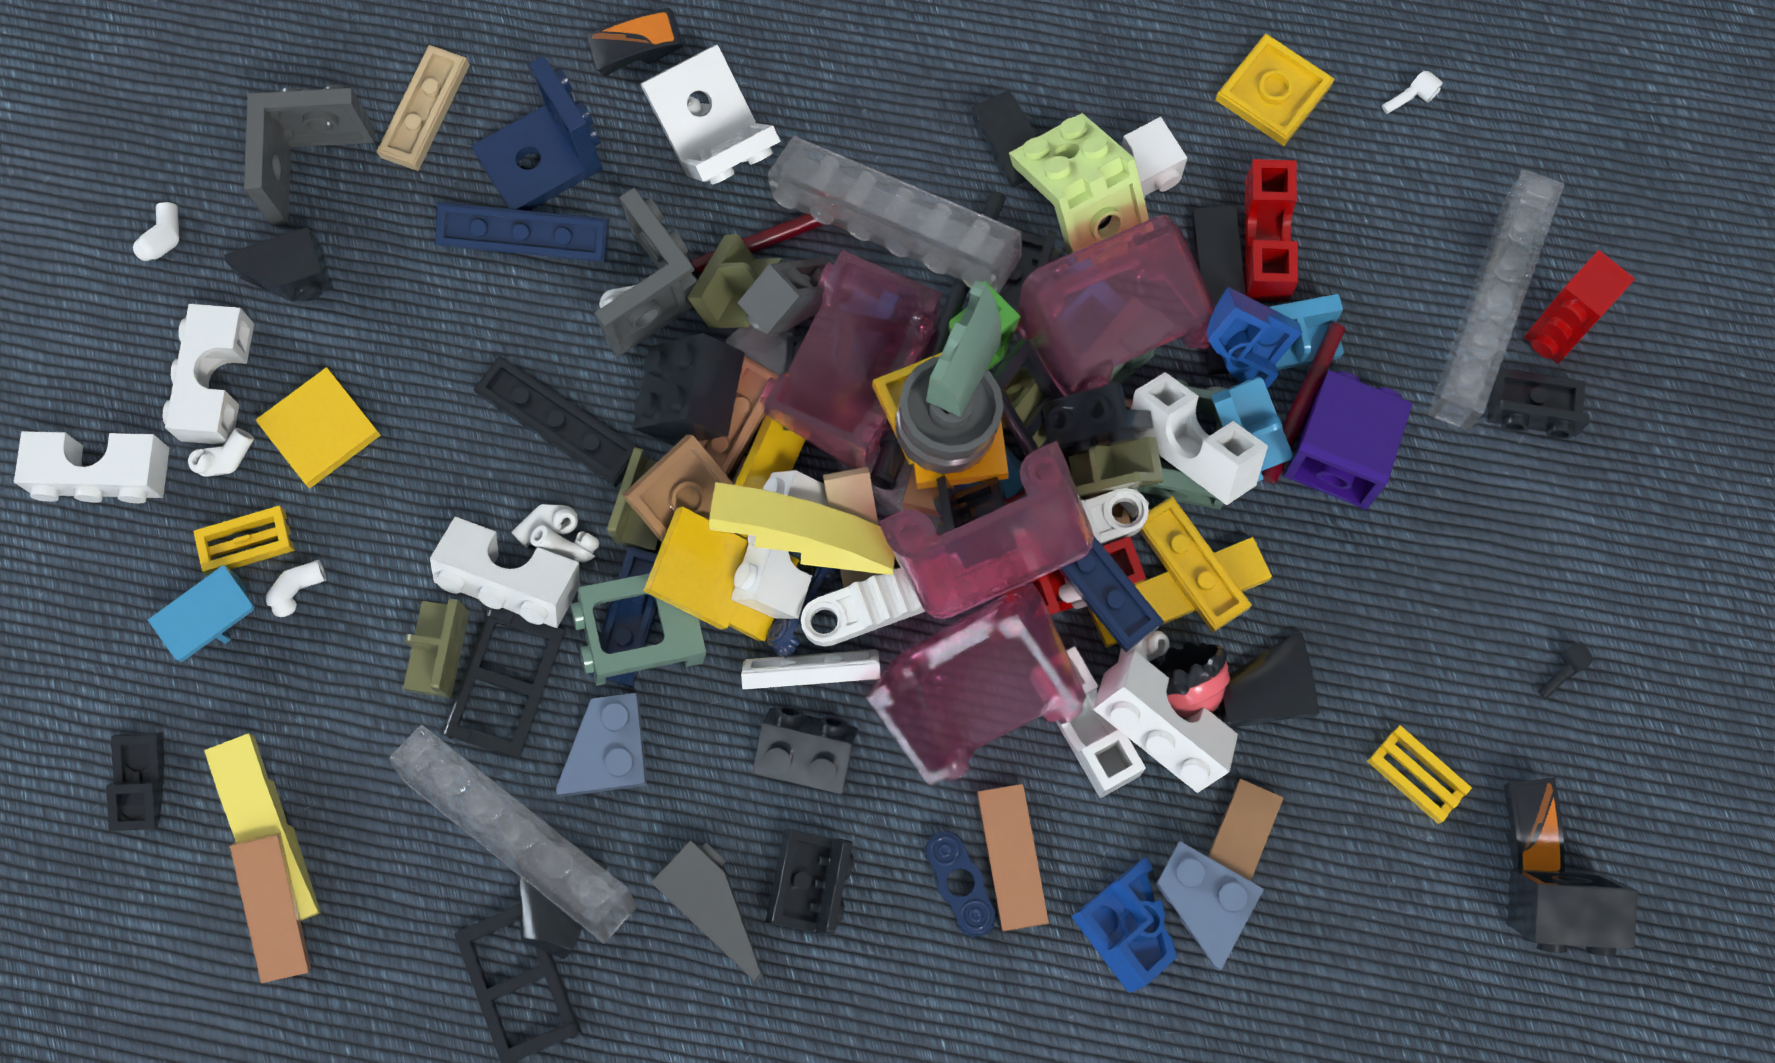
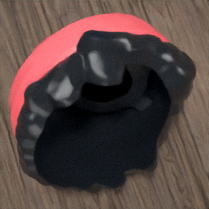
[1157,642,1230,719]

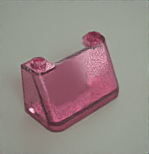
[1016,215,1216,397]
[760,250,942,469]
[879,441,1094,619]
[866,583,1086,786]

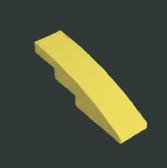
[709,482,897,575]
[204,733,321,921]

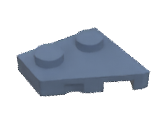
[556,693,647,797]
[1156,841,1264,971]

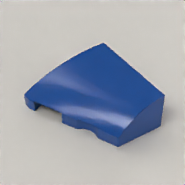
[1206,287,1303,388]
[1071,857,1177,993]

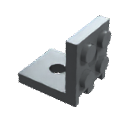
[244,85,374,225]
[594,188,697,357]

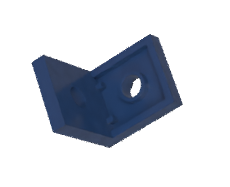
[471,56,603,211]

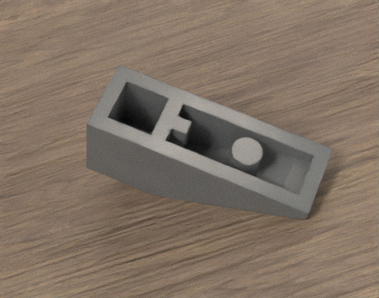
[737,257,855,335]
[651,840,764,983]

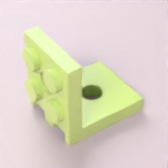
[1009,113,1154,273]

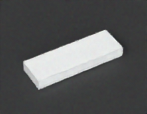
[741,649,881,689]

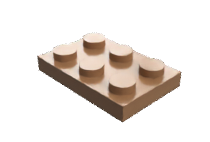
[622,435,745,542]

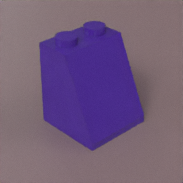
[1283,370,1413,510]

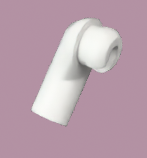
[133,202,179,261]

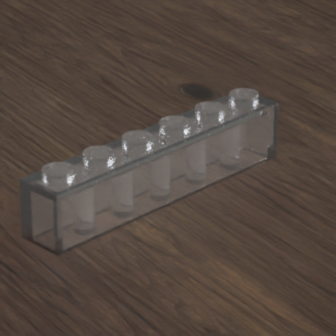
[767,136,1022,294]
[1427,169,1564,430]
[388,724,636,944]

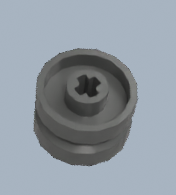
[895,356,1004,474]

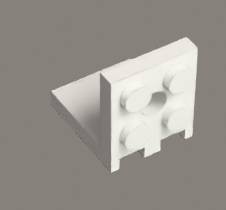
[640,45,781,185]

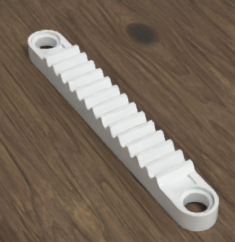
[801,488,1149,647]

